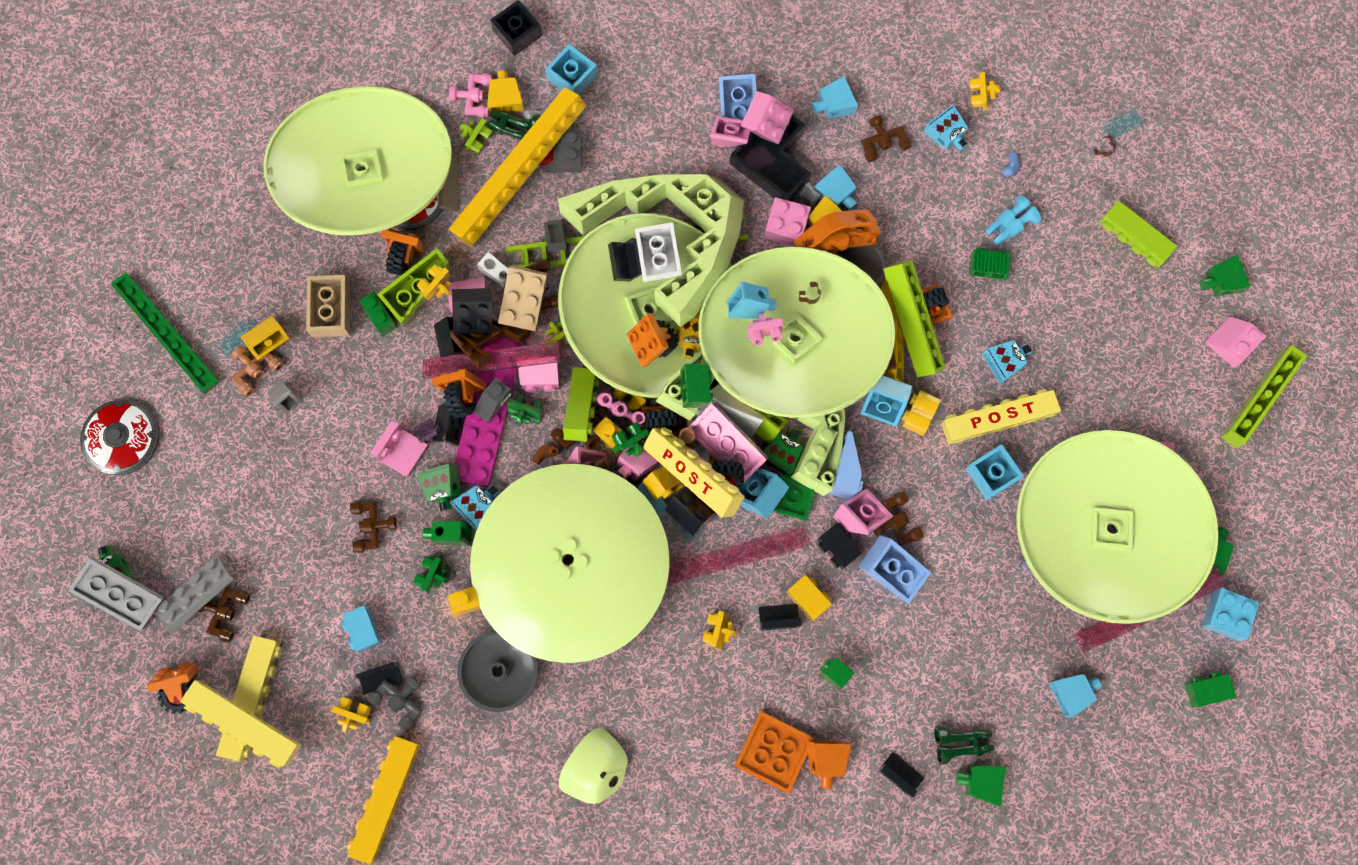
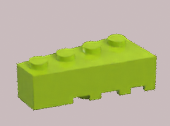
[377,248,451,327]

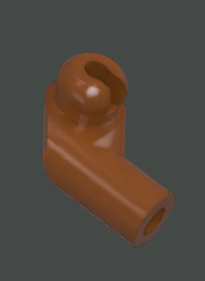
[531,444,559,465]

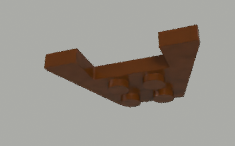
[450,319,531,369]

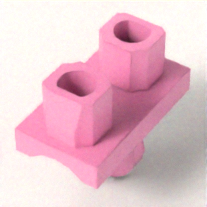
[746,313,783,346]

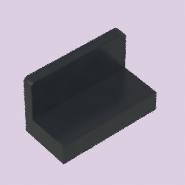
[608,238,642,282]
[434,317,466,360]
[432,404,466,446]
[759,604,801,631]
[355,662,403,695]
[878,753,924,798]

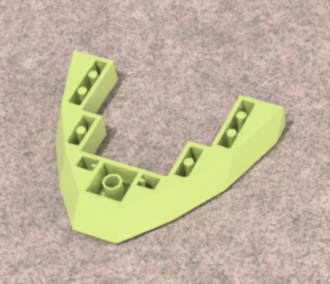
[558,174,744,327]
[656,336,845,496]

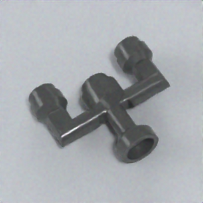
[367,676,423,732]

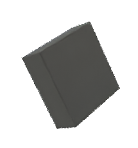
[798,183,822,209]

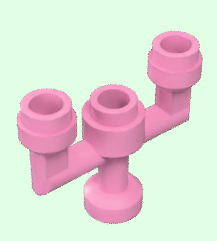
[449,73,493,118]
[596,393,645,425]

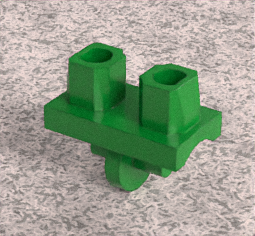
[507,394,542,426]
[612,422,650,457]
[413,556,449,593]

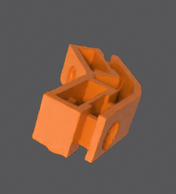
[793,209,880,254]

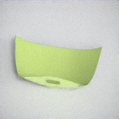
[559,727,628,804]

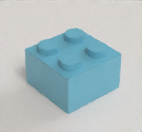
[545,44,598,95]
[860,376,912,427]
[965,444,1024,501]
[738,468,789,519]
[1202,588,1259,641]

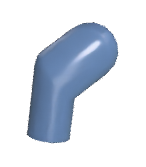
[1002,152,1020,177]

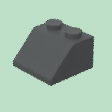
[545,130,582,173]

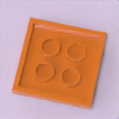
[734,711,815,794]

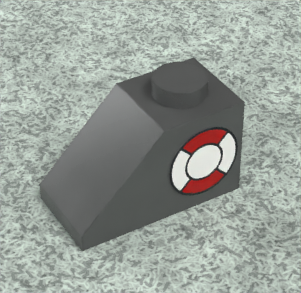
[474,378,513,423]

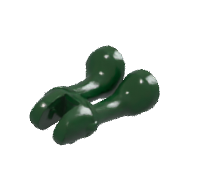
[487,110,541,140]
[934,726,994,765]

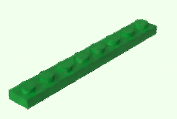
[111,272,219,394]

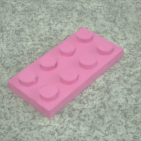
[688,402,769,482]

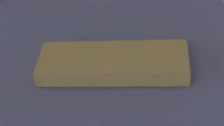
[439,157,459,211]

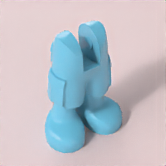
[985,195,1042,245]

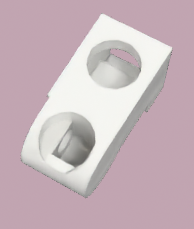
[477,252,508,288]

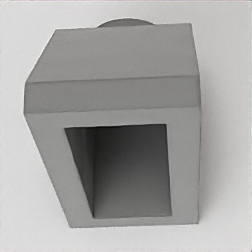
[267,381,301,414]

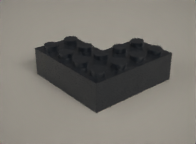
[729,115,811,202]

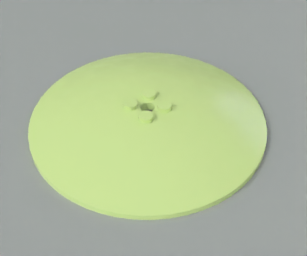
[263,86,452,235]
[558,213,732,398]
[699,247,895,418]
[1016,430,1218,624]
[470,464,669,663]

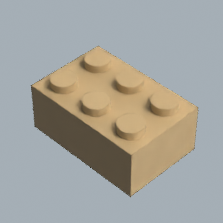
[498,265,549,331]
[306,275,350,337]

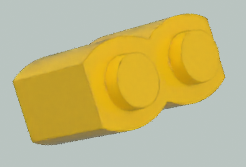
[901,390,941,436]

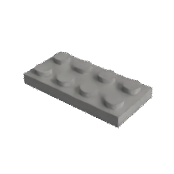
[68,556,163,631]
[155,556,234,634]

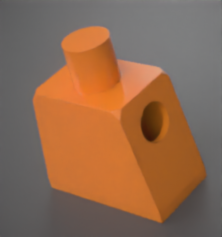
[807,740,851,789]

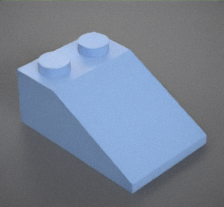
[719,74,756,120]
[828,431,863,499]
[858,535,931,604]

